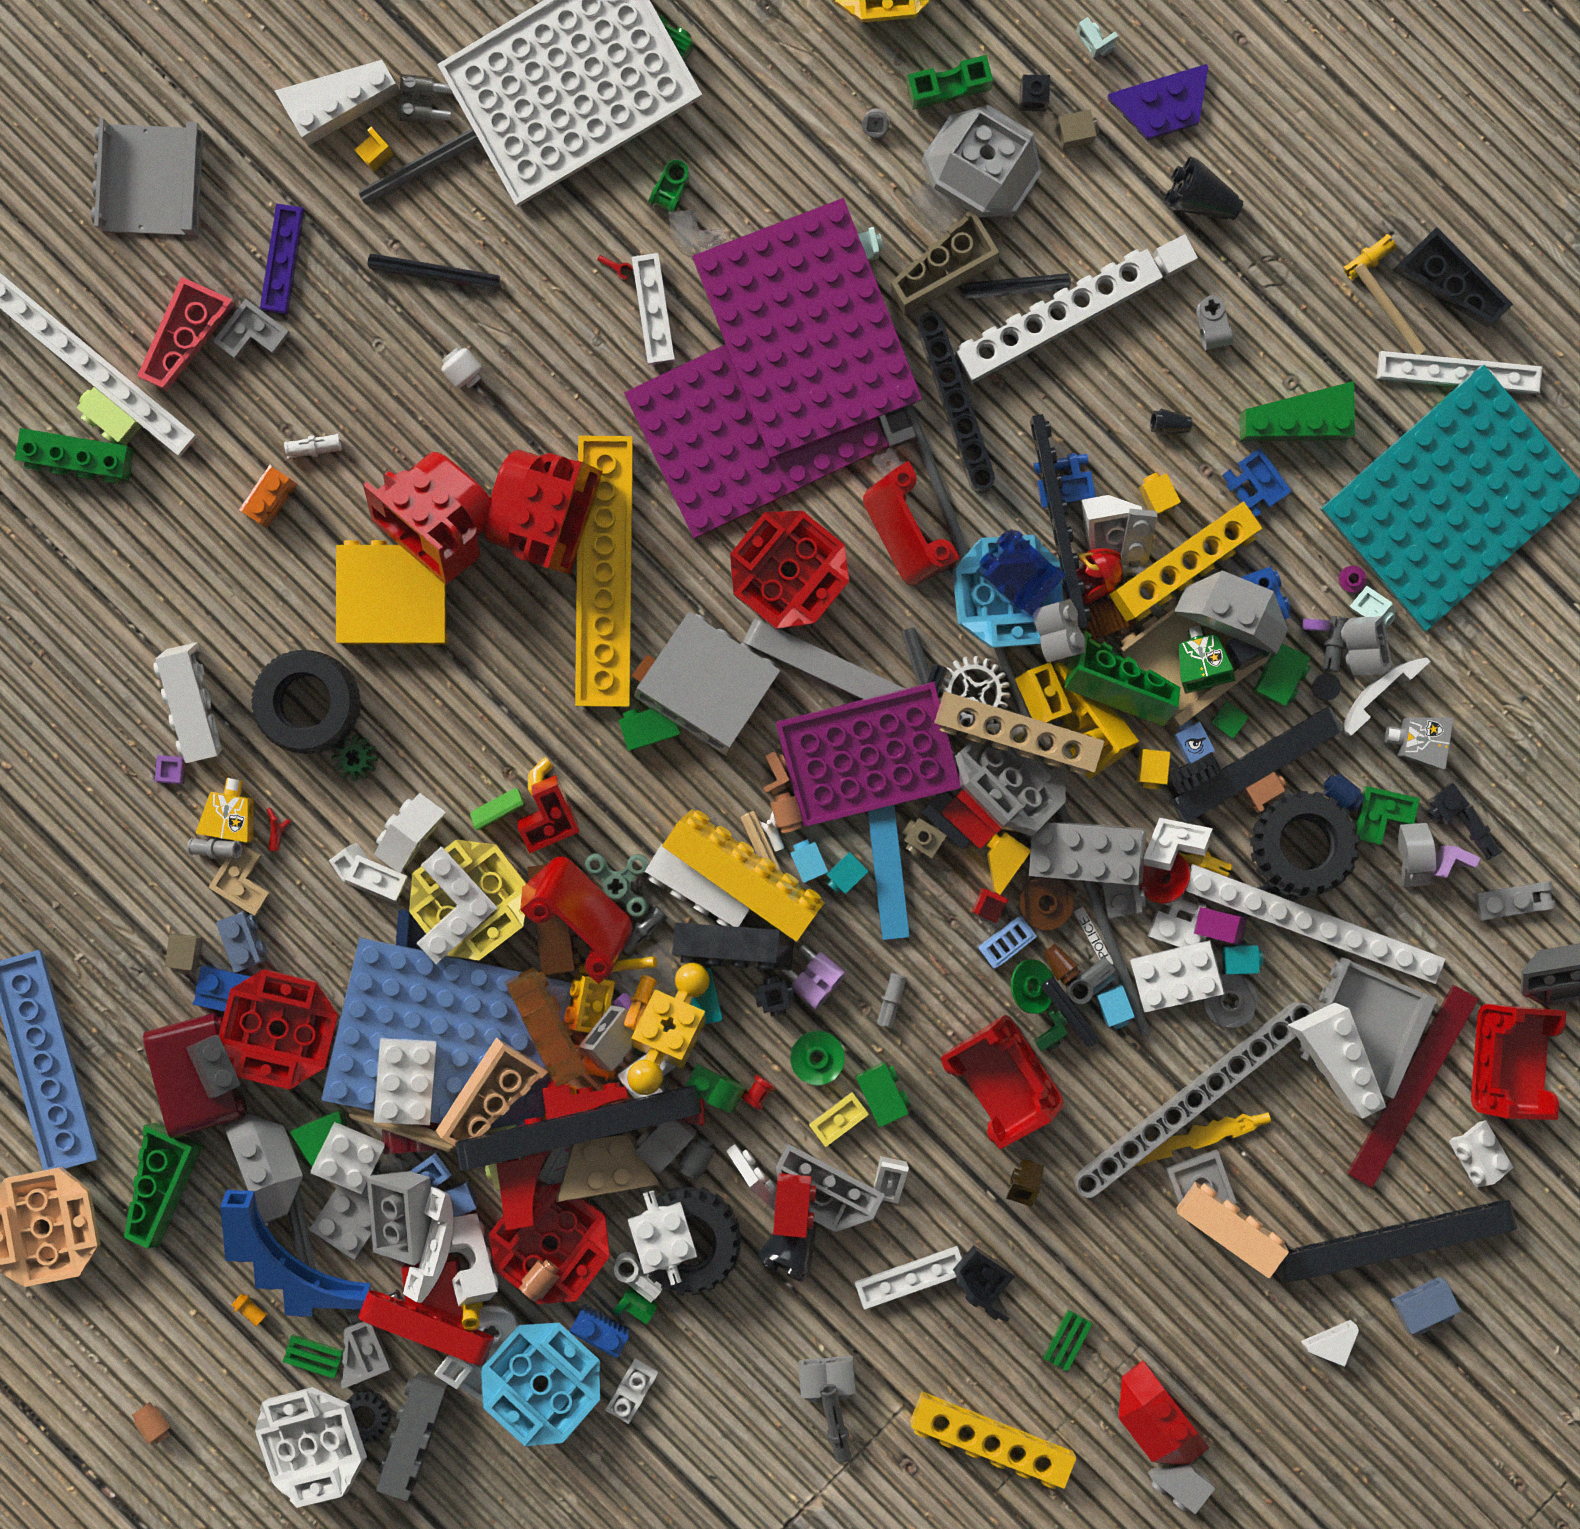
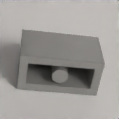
[579,1005,635,1071]

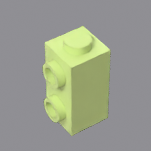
[77,387,142,446]

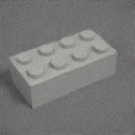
[1029,821,1146,885]

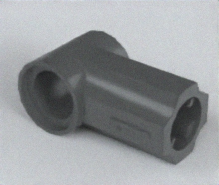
[1066,957,1119,1004]

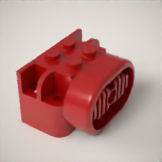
[484,450,603,574]
[363,452,491,585]

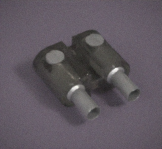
[398,74,452,124]

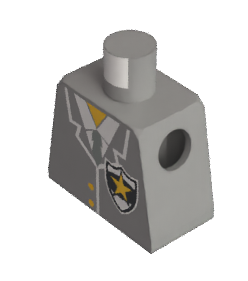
[1385,717,1454,770]

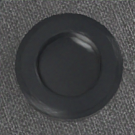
[1312,673,1341,701]

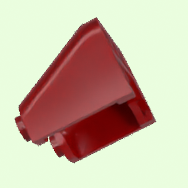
[863,461,960,585]
[520,857,632,984]
[1471,1004,1567,1120]
[940,1015,1064,1150]

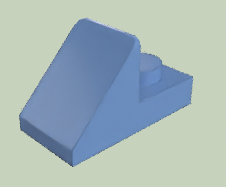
[410,1151,453,1187]

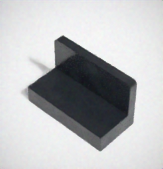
[921,792,969,850]

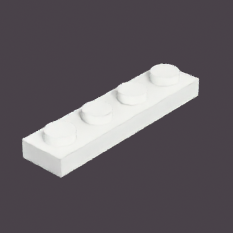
[632,253,675,365]
[855,1246,962,1309]

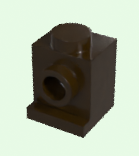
[1006,1159,1044,1207]

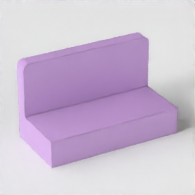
[1431,845,1480,878]

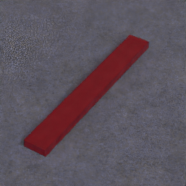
[1347,985,1479,1188]

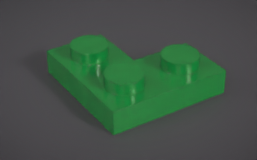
[1355,786,1420,845]

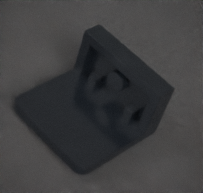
[953,1245,1015,1323]

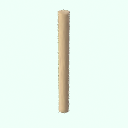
[1354,263,1426,355]

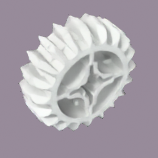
[939,656,1010,725]

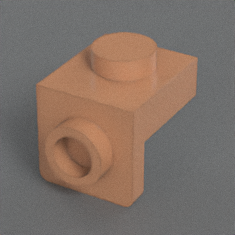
[763,751,790,795]

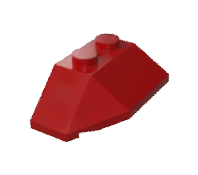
[1118,1360,1210,1465]

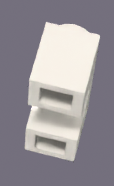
[449,1213,498,1306]

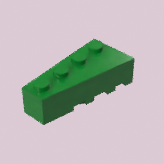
[124,1123,203,1249]

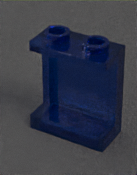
[976,529,1066,616]

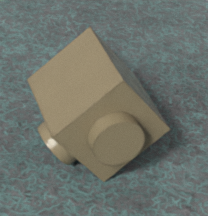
[902,818,947,858]

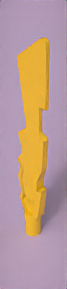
[1132,1113,1271,1166]

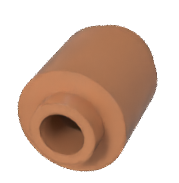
[770,792,802,833]
[519,1259,560,1302]
[132,1402,171,1445]

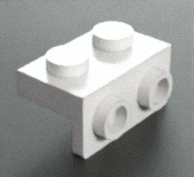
[1449,1121,1514,1187]

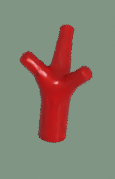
[267,808,291,851]

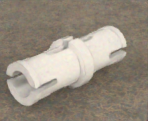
[284,434,342,459]

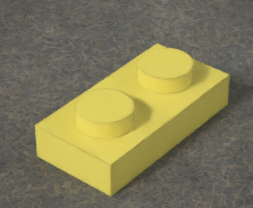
[809,1092,869,1147]

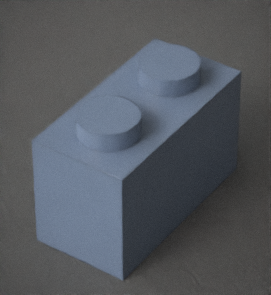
[1391,1276,1461,1335]

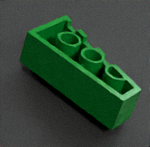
[1240,381,1355,441]
[1065,630,1181,726]

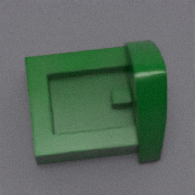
[611,1286,659,1324]

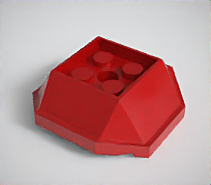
[730,510,849,630]
[219,969,339,1090]
[488,1182,610,1304]

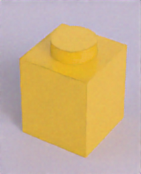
[1139,472,1181,515]
[1136,749,1170,789]

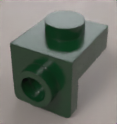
[1033,1009,1068,1052]

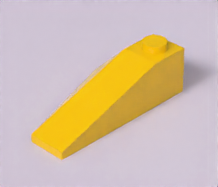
[1053,662,1139,779]

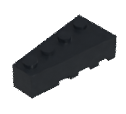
[1392,227,1514,328]
[672,922,795,971]

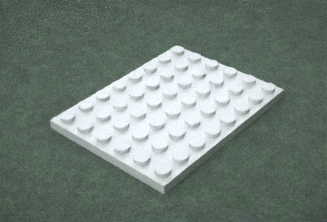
[437,0,703,207]

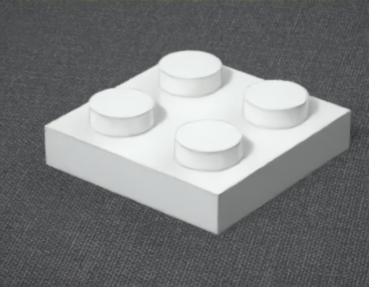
[311,1122,385,1194]

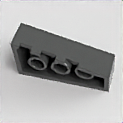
[376,1372,449,1501]

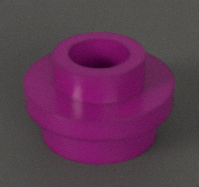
[1339,565,1366,593]

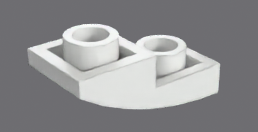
[605,1358,658,1424]

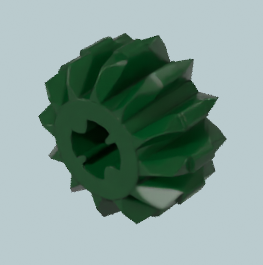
[331,735,379,781]

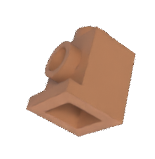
[1242,772,1288,812]

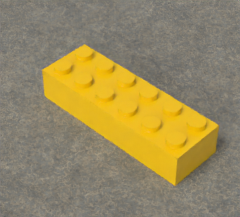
[662,809,825,942]

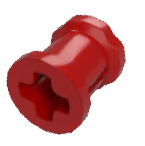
[741,1074,776,1110]

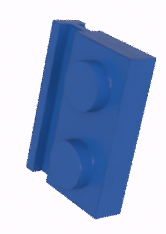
[193,965,251,1011]

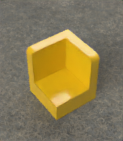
[355,127,394,172]

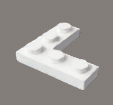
[416,847,497,964]

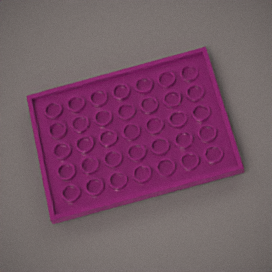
[692,198,922,459]
[624,344,888,539]

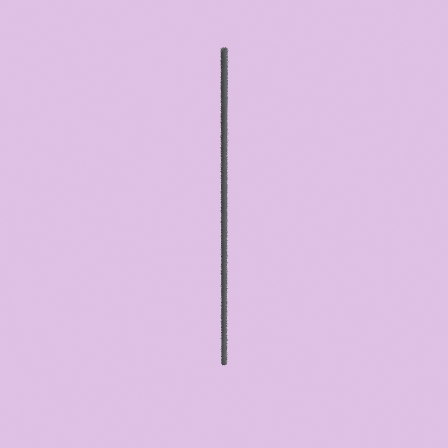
[903,405,1151,1036]

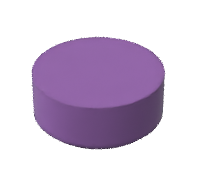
[1302,619,1330,631]

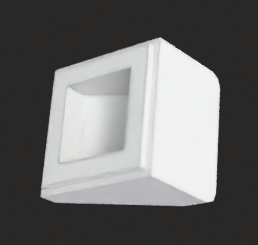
[329,843,369,883]

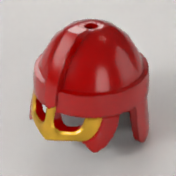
[1076,548,1123,606]

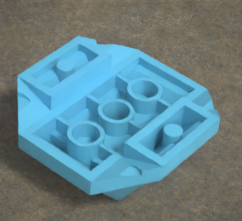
[952,535,1063,648]
[481,1323,600,1446]

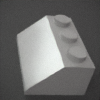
[367,1171,432,1265]

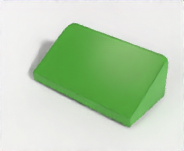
[470,788,526,830]

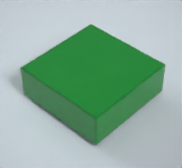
[1210,701,1249,739]

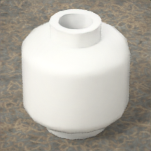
[441,347,482,388]

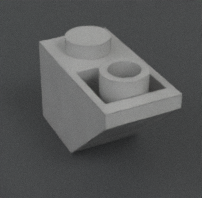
[1148,1464,1216,1514]

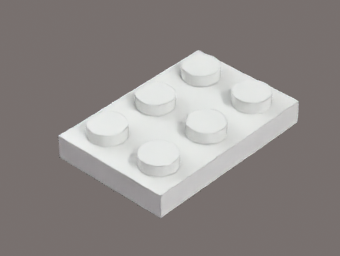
[1130,940,1225,1013]
[373,1038,436,1125]

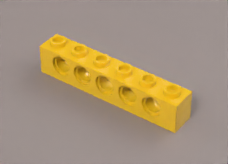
[1109,502,1262,622]
[910,1391,1076,1489]

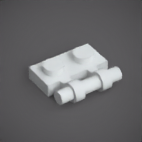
[1148,896,1215,947]

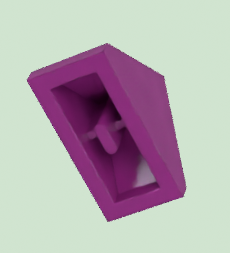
[1194,907,1248,945]

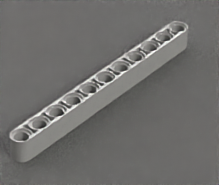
[1073,1002,1314,1198]

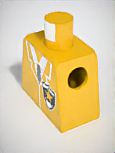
[196,778,254,843]

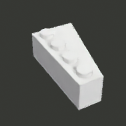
[275,60,401,146]

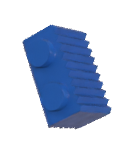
[569,1304,631,1359]

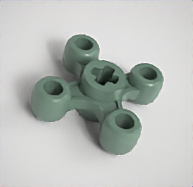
[585,853,649,918]

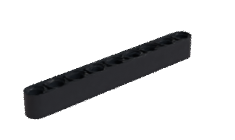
[455,1085,702,1171]
[1278,1200,1517,1283]

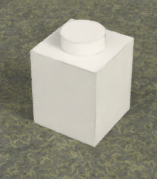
[1153,234,1198,278]

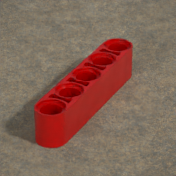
[358,1290,494,1366]

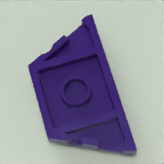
[1107,64,1208,141]

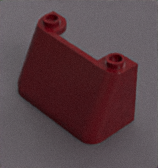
[143,1012,247,1138]

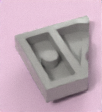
[341,1321,392,1389]

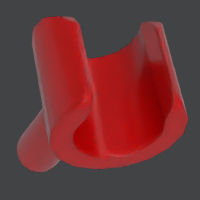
[597,255,633,281]

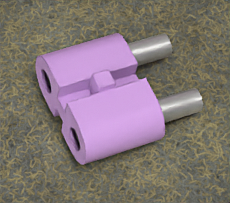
[781,944,846,1009]

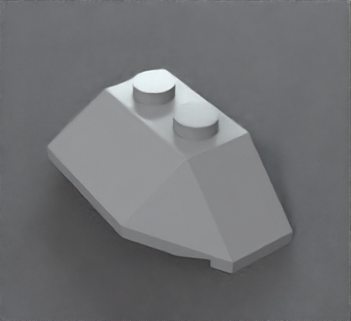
[1174,570,1288,655]
[223,1114,303,1224]
[775,1144,885,1232]

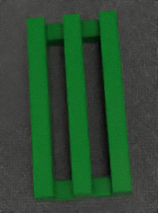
[1043,1309,1093,1372]
[282,1334,344,1378]

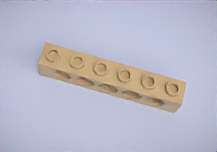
[934,692,1104,775]

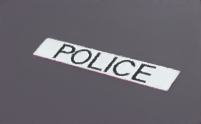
[1074,907,1113,964]

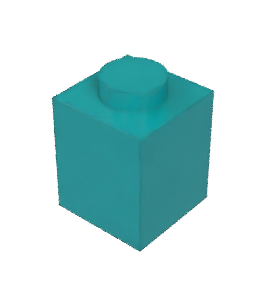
[826,852,869,894]
[1221,944,1263,974]

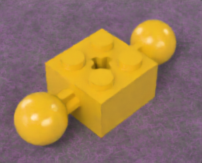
[627,963,710,1095]

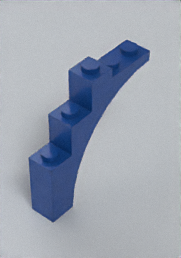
[220,1190,371,1317]

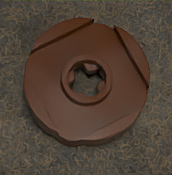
[1019,877,1074,930]

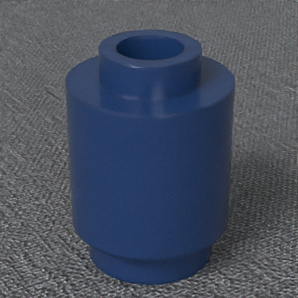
[1322,773,1365,812]

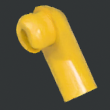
[528,757,554,795]

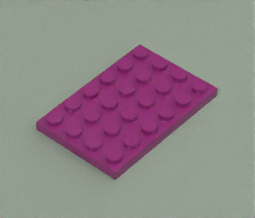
[776,681,961,827]

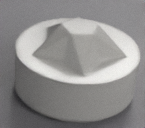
[862,109,890,138]

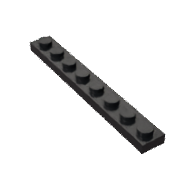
[1030,414,1091,631]

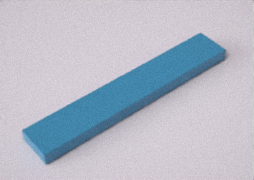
[868,805,909,940]

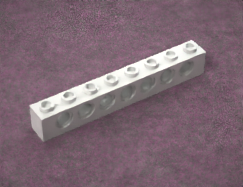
[955,249,1163,385]

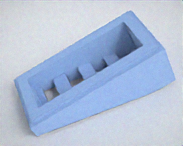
[977,915,1037,970]

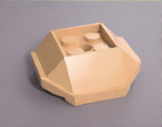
[0,1167,100,1287]

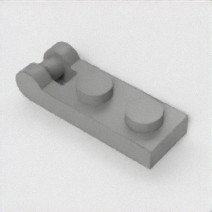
[1120,508,1157,578]
[1474,881,1556,920]

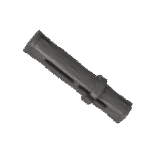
[820,1384,851,1462]

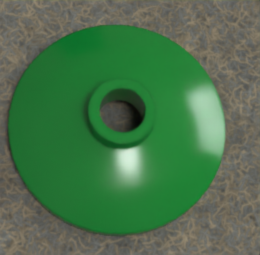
[1011,959,1053,1014]
[790,1031,845,1085]

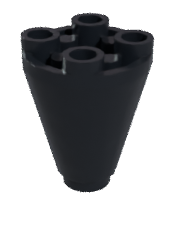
[1163,156,1243,220]
[758,1222,817,1282]

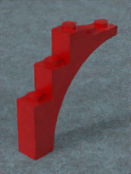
[496,1080,628,1230]

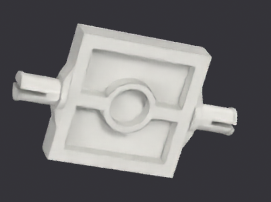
[628,1191,697,1285]

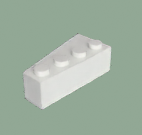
[154,642,222,763]
[1288,1003,1386,1119]

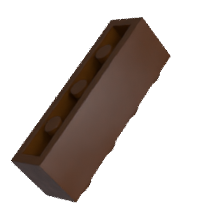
[527,864,581,975]

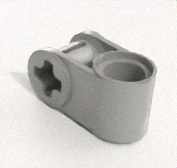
[1196,295,1233,351]

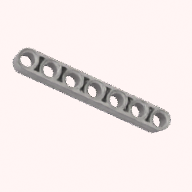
[742,618,905,700]

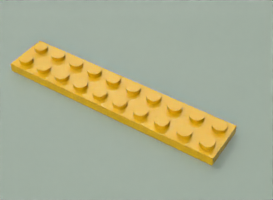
[575,436,633,707]

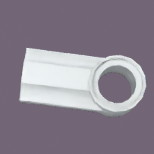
[614,1252,662,1303]

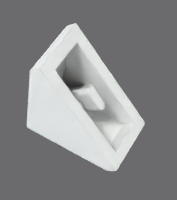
[874,1156,909,1204]
[1301,1320,1359,1366]

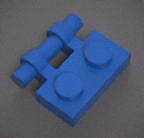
[1222,448,1291,517]
[1033,453,1096,508]

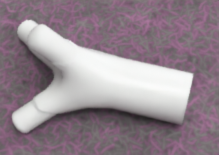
[760,811,785,852]

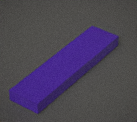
[260,203,305,315]

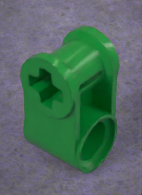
[648,160,690,216]

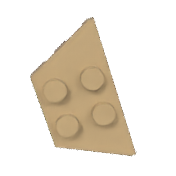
[556,1134,659,1202]

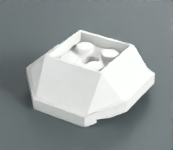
[255,1387,367,1508]

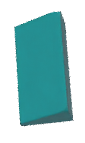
[691,966,723,1024]

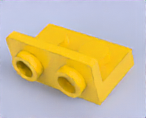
[564,973,615,1033]

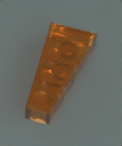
[504,967,587,1087]

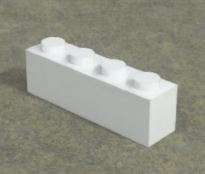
[645,844,750,927]

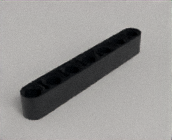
[917,311,995,493]
[1169,706,1344,823]

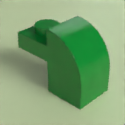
[684,1063,747,1113]

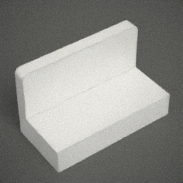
[345,855,408,905]

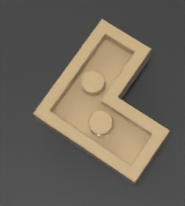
[208,842,271,916]

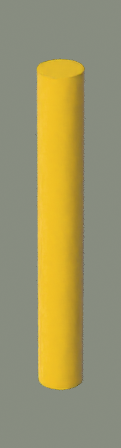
[579,956,657,975]

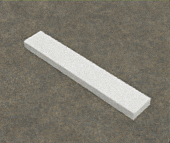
[1377,351,1542,395]

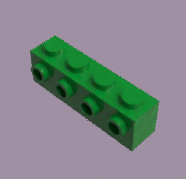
[14,428,134,485]

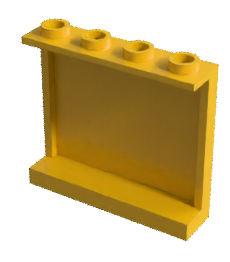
[336,540,448,645]

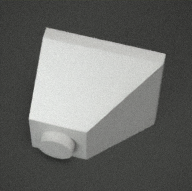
[1082,495,1142,554]

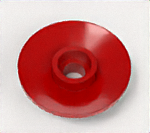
[1140,853,1190,904]

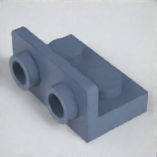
[216,911,268,973]

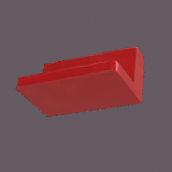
[941,789,1001,848]

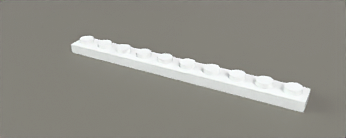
[0,273,198,457]
[1186,864,1445,984]

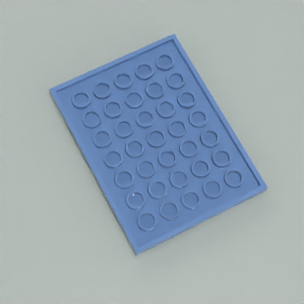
[322,937,571,1129]

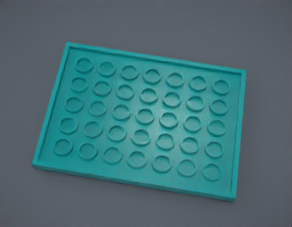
[1320,365,1580,631]

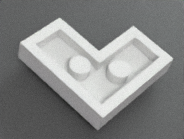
[1143,818,1213,871]
[727,1144,777,1211]

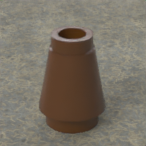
[1043,944,1081,985]

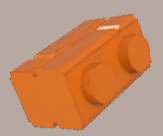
[239,465,298,528]

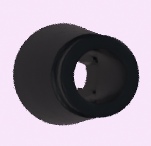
[1150,408,1192,435]

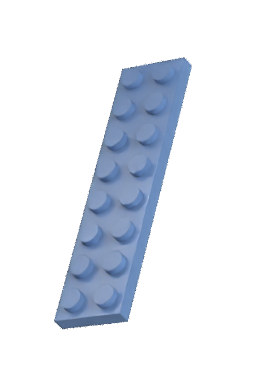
[0,949,100,1170]

